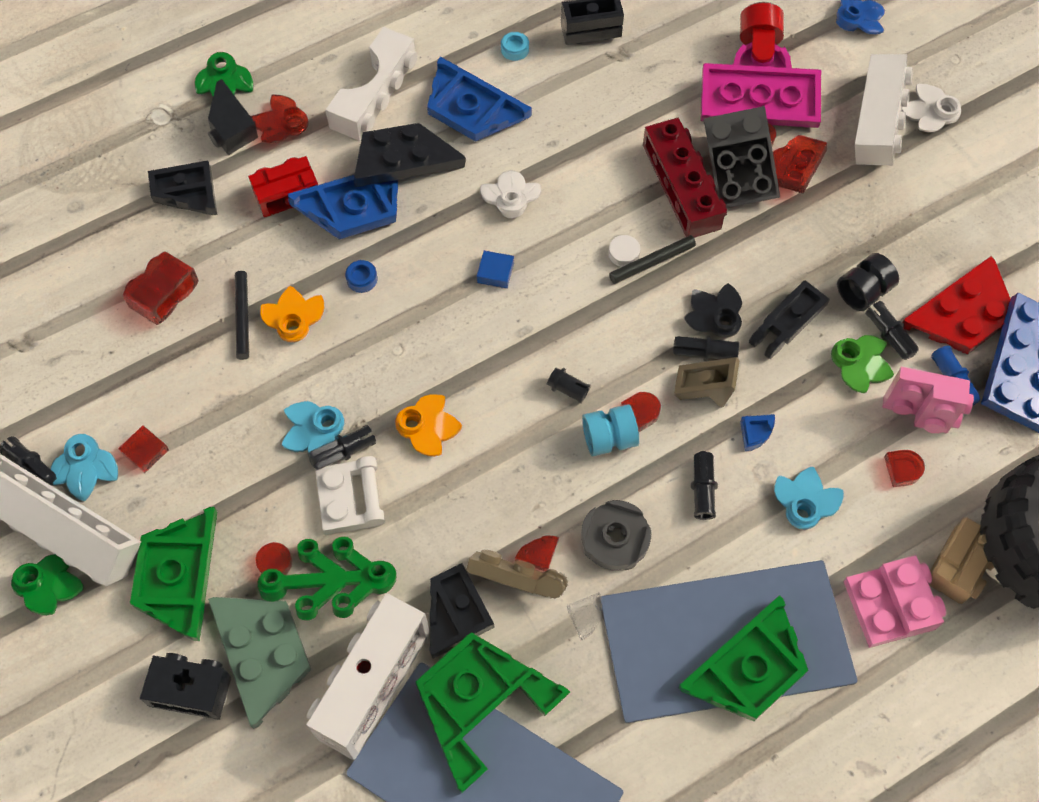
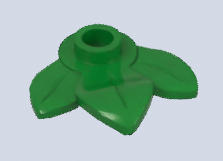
[195,52,254,96]
[11,554,84,616]

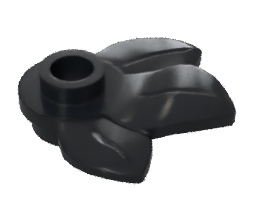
[684,283,742,338]

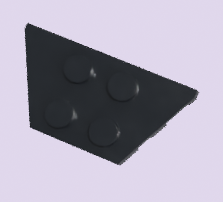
[354,123,466,187]

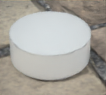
[609,235,640,267]

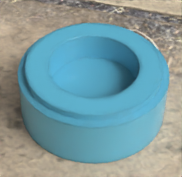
[501,32,529,61]

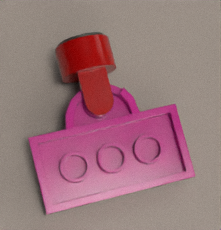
[700,2,821,128]

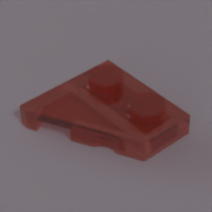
[751,135,827,194]

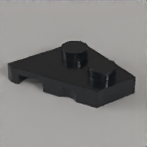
[148,160,218,215]
[429,563,495,659]

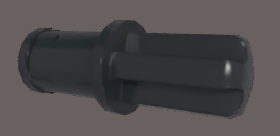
[865,301,919,360]
[673,336,739,362]
[308,425,376,470]
[0,436,57,486]
[691,451,718,520]

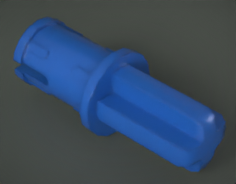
[931,346,980,406]

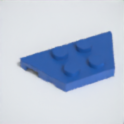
[427,56,532,142]
[288,175,398,240]

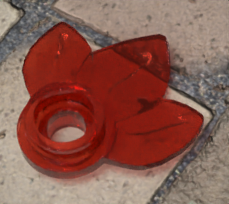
[251,94,309,143]

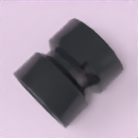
[837,253,899,311]

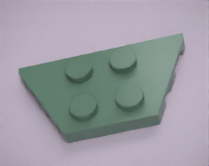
[208,597,311,729]

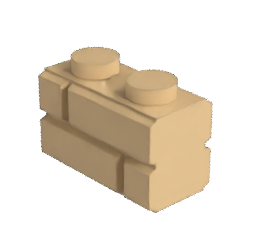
[929,517,994,604]

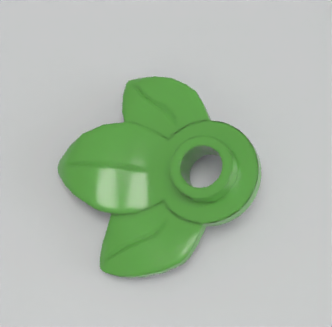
[831,335,894,394]

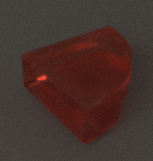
[515,535,559,571]

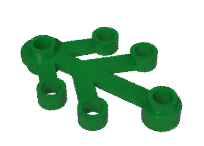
[257,536,397,621]

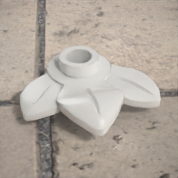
[902,84,961,132]
[480,170,541,218]

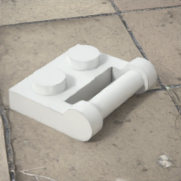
[315,456,385,535]

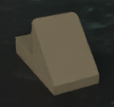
[674,357,740,408]

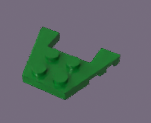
[415,632,570,793]

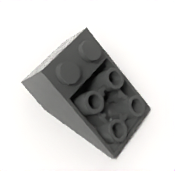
[704,106,780,208]

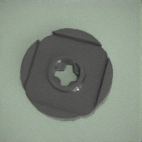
[581,500,652,570]

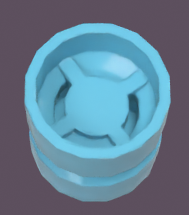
[582,404,639,457]

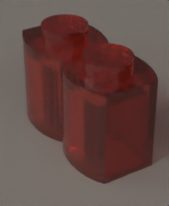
[122,251,199,325]

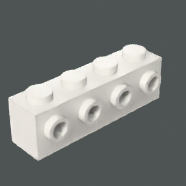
[855,54,913,166]

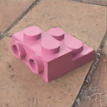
[882,367,974,433]
[843,555,946,648]

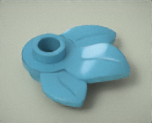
[282,401,345,452]
[51,434,118,501]
[774,467,844,530]

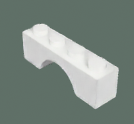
[325,27,417,141]

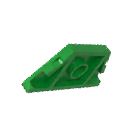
[130,507,218,641]
[678,595,809,722]

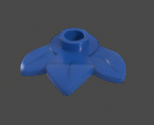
[836,0,885,34]

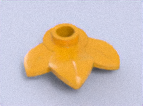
[260,286,325,342]
[395,394,462,457]

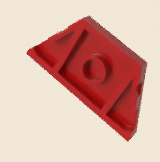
[903,256,1010,355]

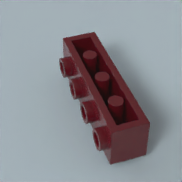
[643,117,727,238]

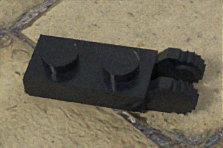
[748,280,830,359]

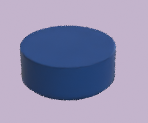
[345,260,378,293]

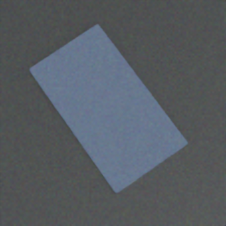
[600,560,858,723]
[347,663,624,802]

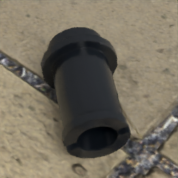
[547,367,591,404]

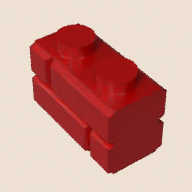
[248,156,318,218]

